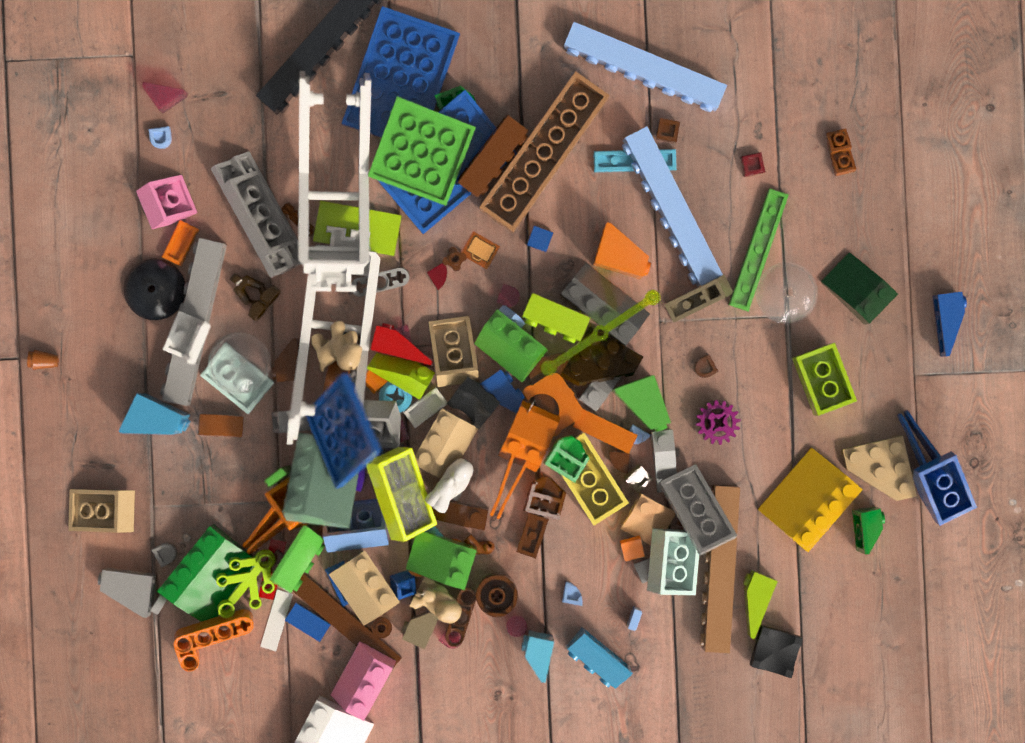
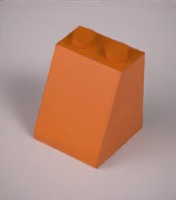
[593,222,651,279]

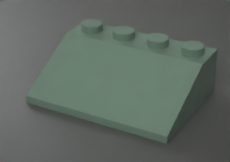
[283,433,359,528]

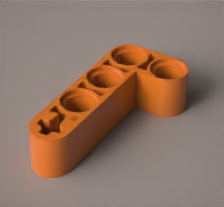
[174,609,254,672]

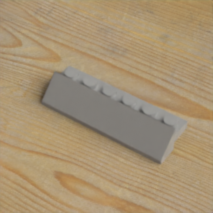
[211,152,302,278]

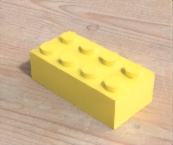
[563,432,629,525]

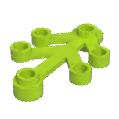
[216,549,276,618]

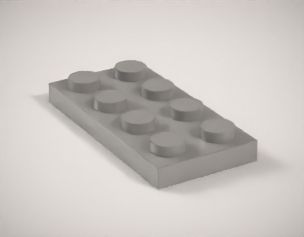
[659,464,737,556]

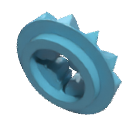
[379,382,412,413]

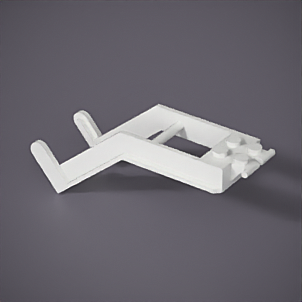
[299,71,371,291]
[287,226,380,445]

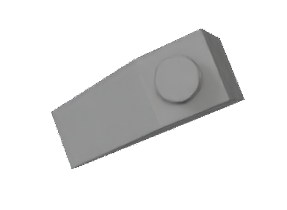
[579,376,622,411]
[650,429,677,493]

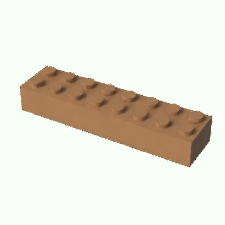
[479,71,610,233]

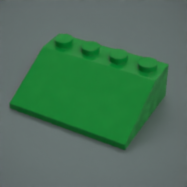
[157,524,255,622]

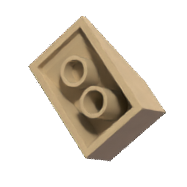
[429,316,479,387]
[68,489,135,533]

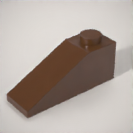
[431,501,489,531]

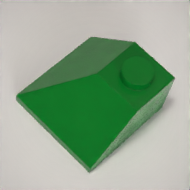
[852,507,885,555]

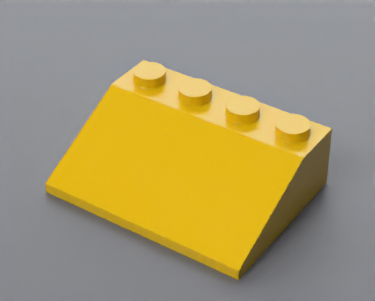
[757,448,863,552]

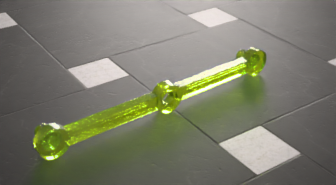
[541,290,661,376]

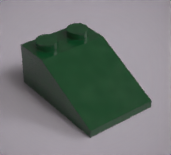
[820,252,898,325]

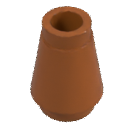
[27,349,59,370]

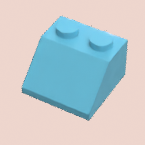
[522,630,554,683]

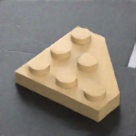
[841,436,917,501]

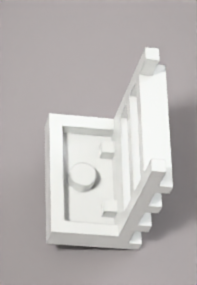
[162,310,211,364]

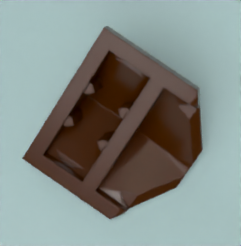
[523,476,566,520]

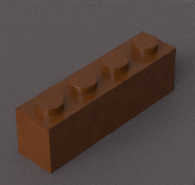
[456,115,528,198]

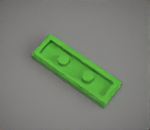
[265,465,292,487]

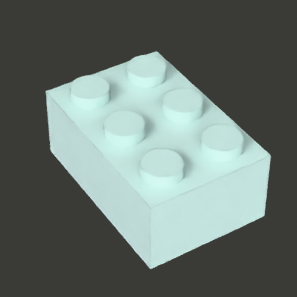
[647,528,699,595]

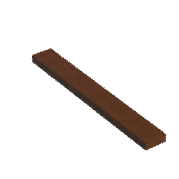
[270,549,402,668]

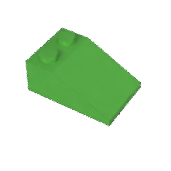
[406,531,477,590]

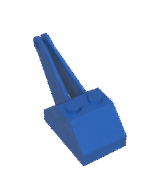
[897,410,977,526]

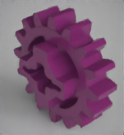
[695,400,741,445]

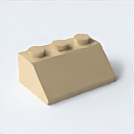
[415,408,478,478]
[329,550,400,626]

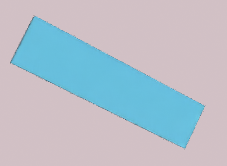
[593,149,677,172]

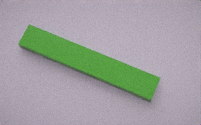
[728,188,789,312]

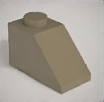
[401,611,438,649]

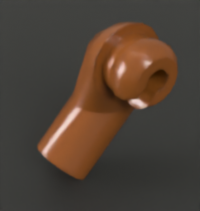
[464,534,495,555]

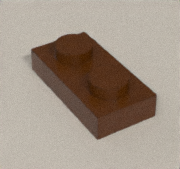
[516,512,549,559]

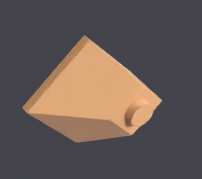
[620,493,675,545]

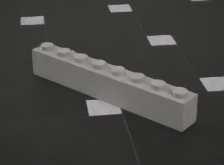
[160,238,227,406]

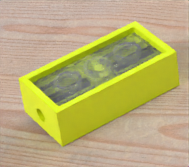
[366,447,437,542]

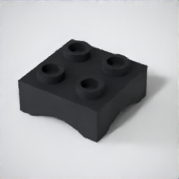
[447,377,500,429]
[749,625,803,678]

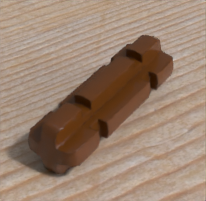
[281,202,315,237]

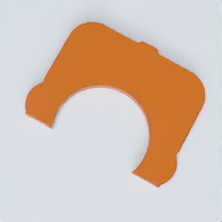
[522,373,583,437]

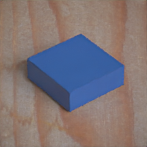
[527,226,553,252]

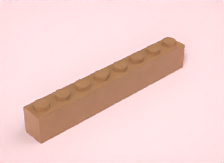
[699,485,740,654]

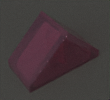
[142,82,188,113]

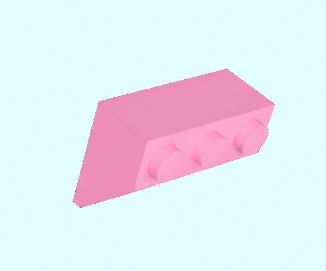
[331,642,396,721]

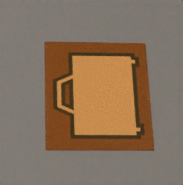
[462,232,500,269]

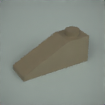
[664,274,733,322]

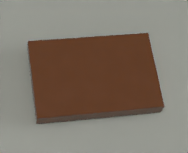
[529,352,577,416]

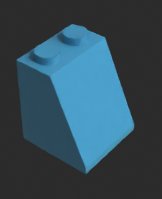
[118,393,191,435]

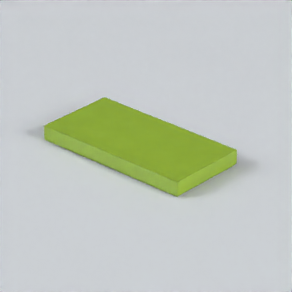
[313,200,402,256]

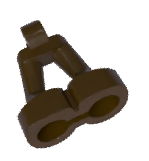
[230,274,281,321]

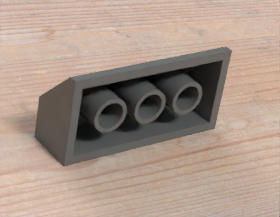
[560,263,650,346]

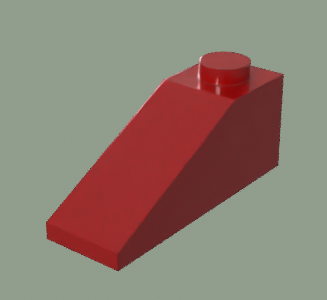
[370,323,433,365]

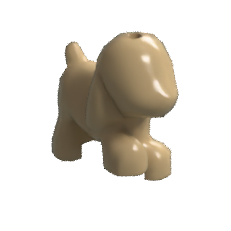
[311,321,362,372]
[410,577,462,623]

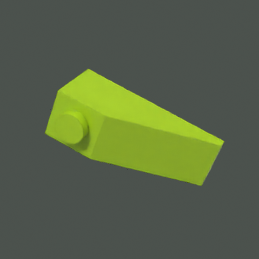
[367,353,435,400]
[743,570,778,639]

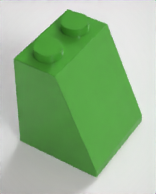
[613,375,671,432]

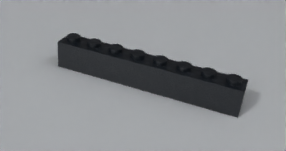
[256,0,383,115]

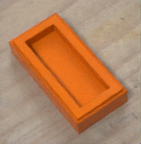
[162,220,199,266]

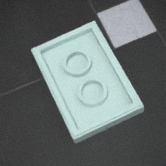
[200,343,275,414]

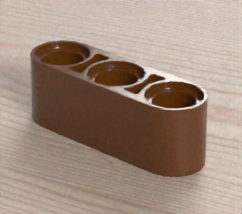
[445,587,476,647]

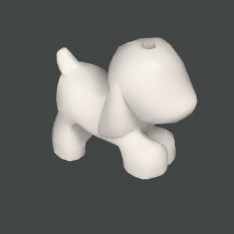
[425,458,474,513]

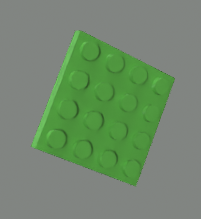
[368,97,476,206]

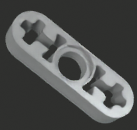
[351,268,410,297]

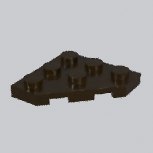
[560,326,644,386]

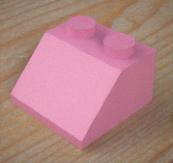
[136,175,197,229]

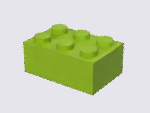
[522,293,590,344]
[792,343,857,416]

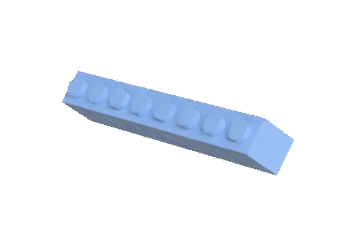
[564,22,727,112]
[622,127,723,287]

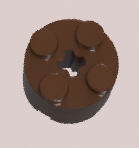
[476,573,518,617]

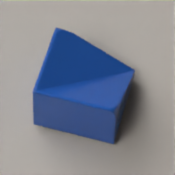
[389,570,416,600]

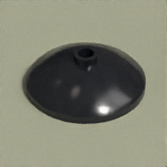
[124,259,186,321]

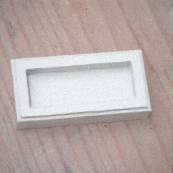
[403,387,447,428]

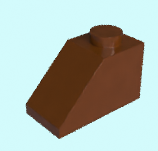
[272,338,300,383]

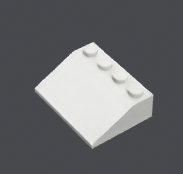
[295,695,374,743]

